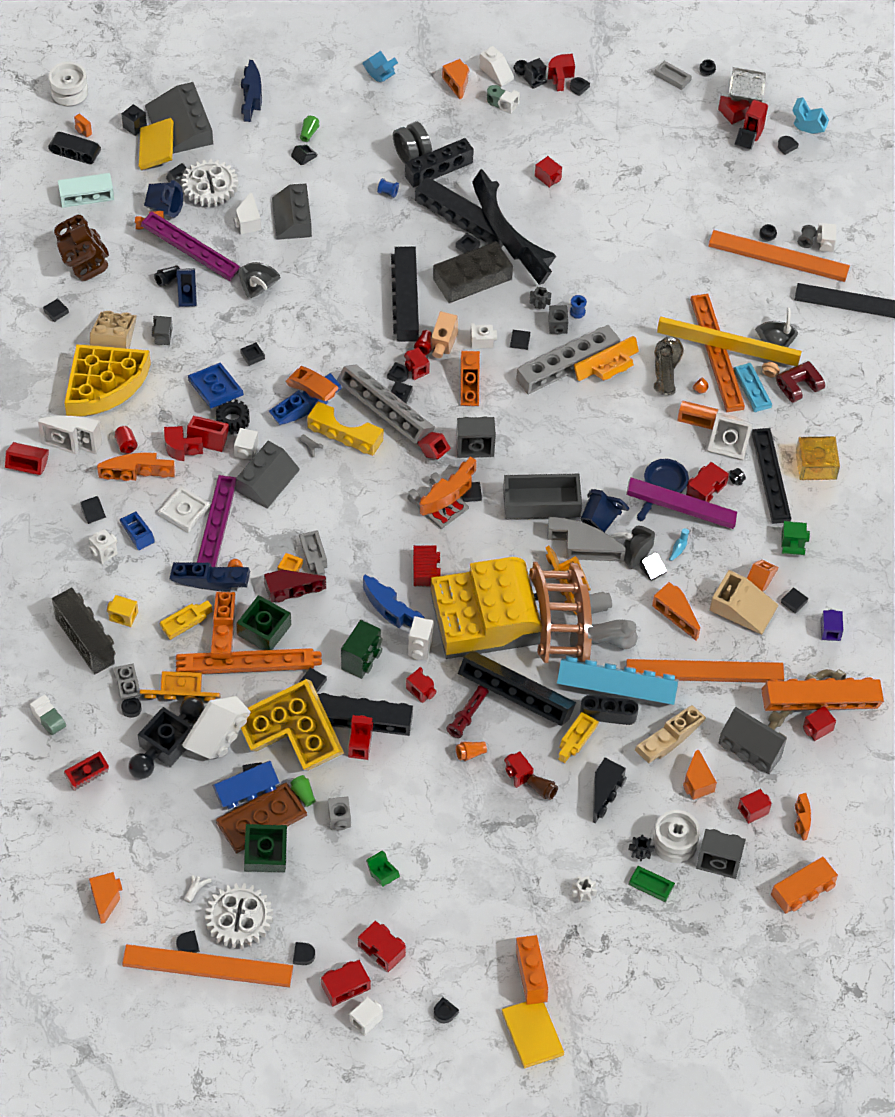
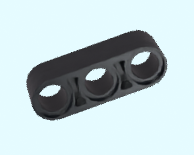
[48,132,101,164]
[580,695,639,725]

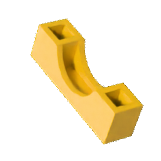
[307,401,384,456]

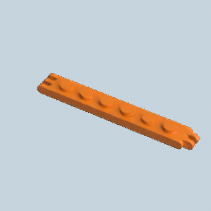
[176,648,322,674]

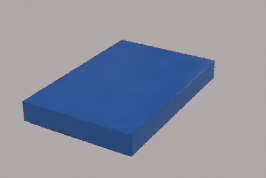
[188,362,244,409]

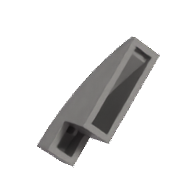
[548,517,625,562]

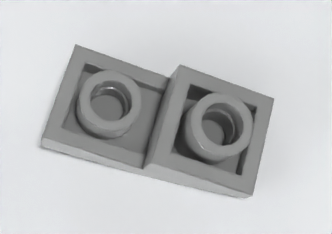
[114,663,141,700]

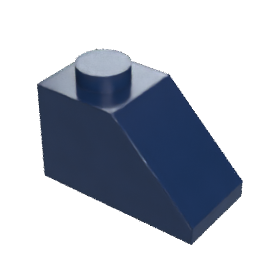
[177,268,197,307]

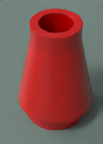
[414,330,432,356]

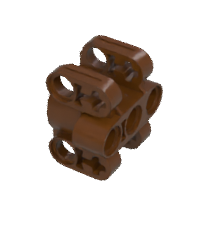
[54,215,109,281]

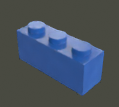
[212,761,280,809]

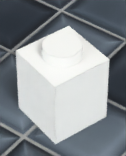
[234,428,259,460]
[349,997,383,1036]

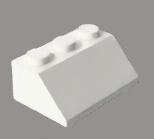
[182,696,251,759]

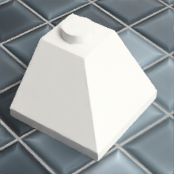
[708,412,753,460]

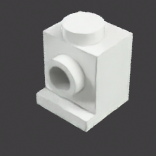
[816,223,836,252]
[470,323,497,349]

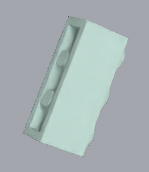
[58,173,114,208]

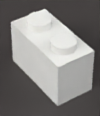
[408,616,434,661]

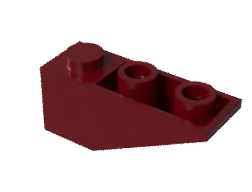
[264,569,326,603]

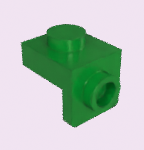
[366,850,400,887]

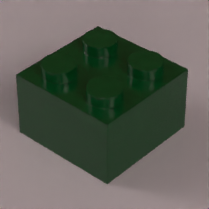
[236,595,291,650]
[341,619,383,679]
[244,824,287,872]

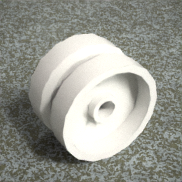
[49,62,88,106]
[653,810,700,863]

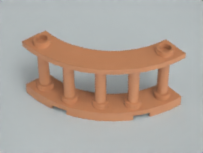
[529,562,592,663]

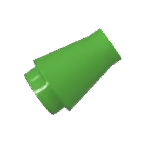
[300,115,320,142]
[290,775,316,807]

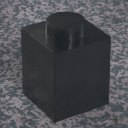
[121,104,147,136]

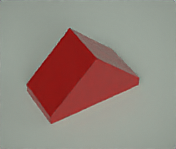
[718,96,752,125]

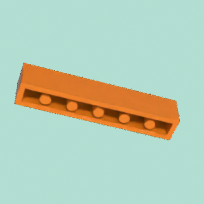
[761,677,884,711]

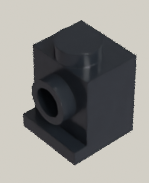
[524,58,547,89]

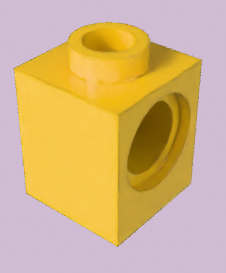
[106,595,139,627]

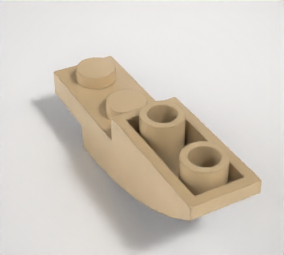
[635,705,706,763]

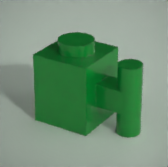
[781,521,810,556]

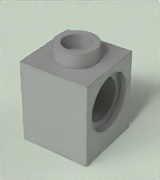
[328,796,351,830]

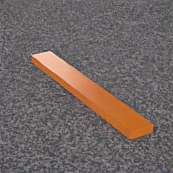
[708,230,850,282]
[690,294,745,412]
[626,659,784,683]
[122,944,293,988]

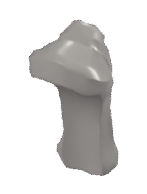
[570,620,638,649]

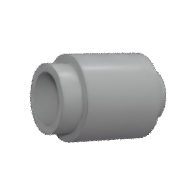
[589,592,612,614]

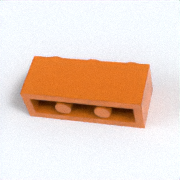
[771,856,838,914]
[516,935,548,1005]

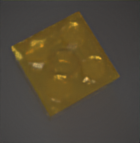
[796,436,840,480]

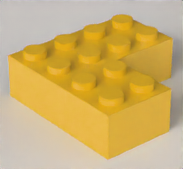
[241,679,344,771]

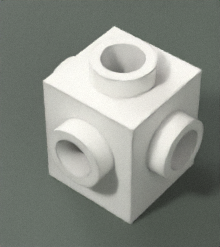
[89,529,118,564]

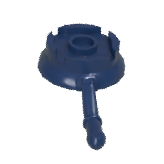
[637,458,689,522]

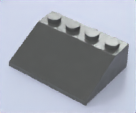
[145,82,213,154]

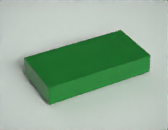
[628,866,675,902]

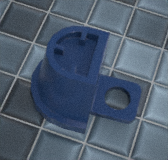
[144,180,183,218]
[581,489,630,533]

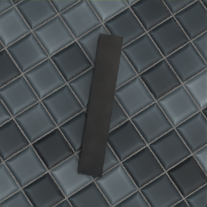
[794,283,895,318]
[752,428,792,524]

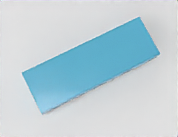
[733,363,772,412]

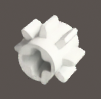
[572,876,597,902]

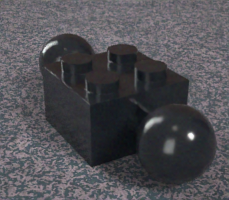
[128,697,205,779]

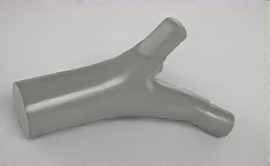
[300,434,323,457]

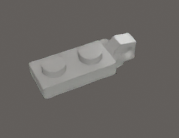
[299,530,327,576]

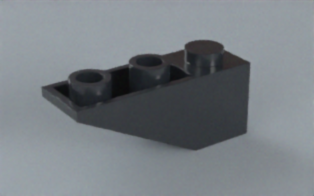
[593,757,627,824]

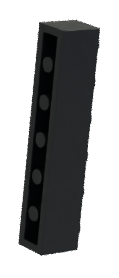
[415,177,512,250]
[391,246,419,342]
[458,650,576,726]
[317,693,413,736]

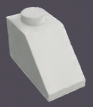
[479,46,514,87]
[234,193,261,234]

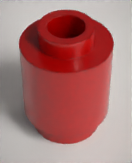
[114,426,138,453]

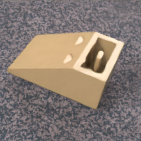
[90,311,137,349]
[710,570,778,635]

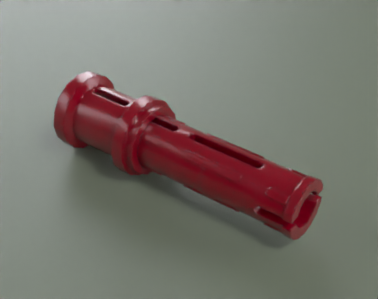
[446,685,489,738]

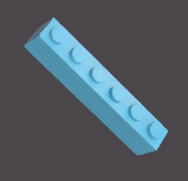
[557,656,679,705]

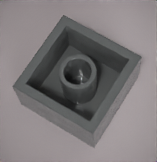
[456,416,496,458]
[696,829,746,879]

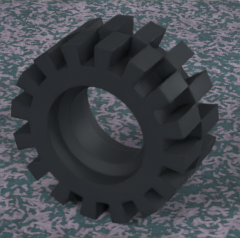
[216,399,250,435]

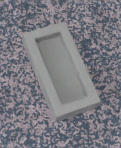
[654,61,692,90]

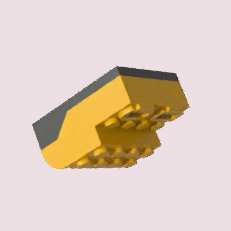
[431,557,542,659]

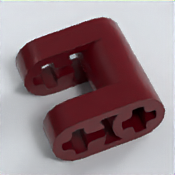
[776,361,825,403]

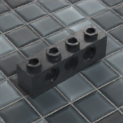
[405,138,474,188]

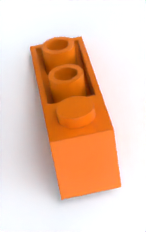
[461,351,480,406]

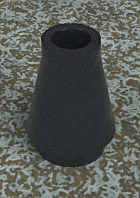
[154,265,180,286]

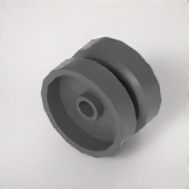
[393,121,432,164]

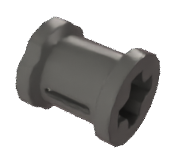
[797,225,817,248]

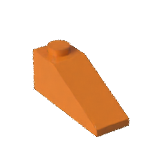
[652,582,700,640]

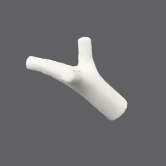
[184,875,212,903]

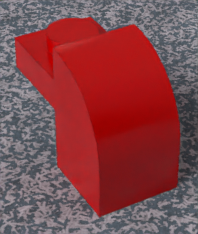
[548,53,575,91]
[164,426,203,461]
[348,715,373,760]

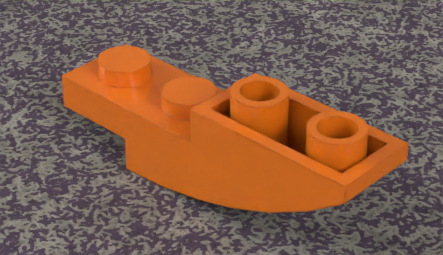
[285,366,339,401]
[97,453,175,481]
[419,456,477,516]
[211,592,235,659]

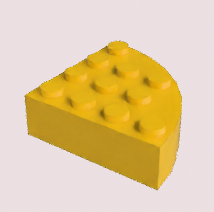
[64,344,151,416]

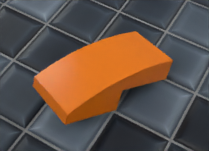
[794,793,811,841]

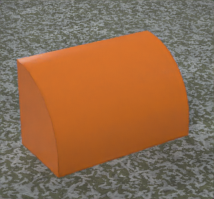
[678,401,719,430]

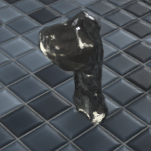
[654,337,684,396]

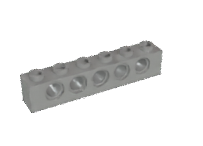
[516,325,620,395]
[337,364,435,444]

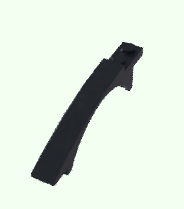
[472,169,556,285]

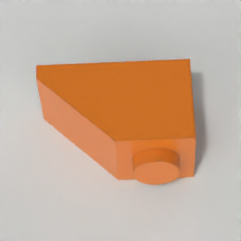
[442,59,470,99]
[747,559,779,591]
[683,750,717,800]
[89,872,123,924]

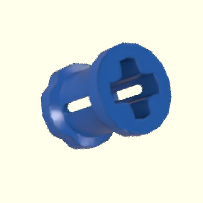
[377,178,399,198]
[570,295,587,319]

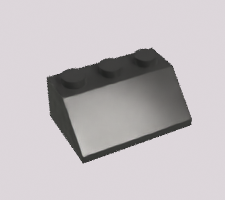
[272,183,312,240]
[236,441,300,509]
[718,707,787,774]

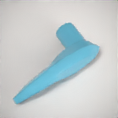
[669,528,689,561]

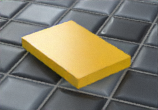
[139,118,174,170]
[502,1001,565,1069]

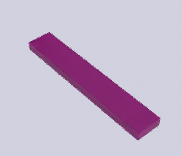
[141,211,240,281]
[197,475,237,567]
[626,477,737,529]

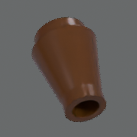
[527,774,558,800]

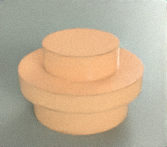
[762,362,780,377]

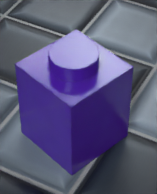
[820,609,844,641]

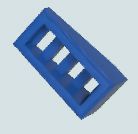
[119,511,155,550]

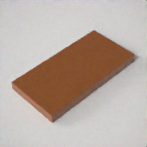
[216,782,307,854]

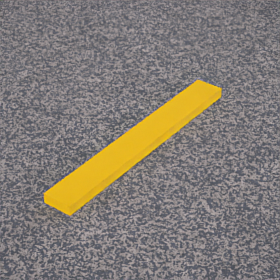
[657,316,802,367]

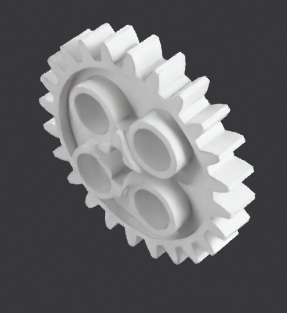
[181,159,238,207]
[205,883,273,949]

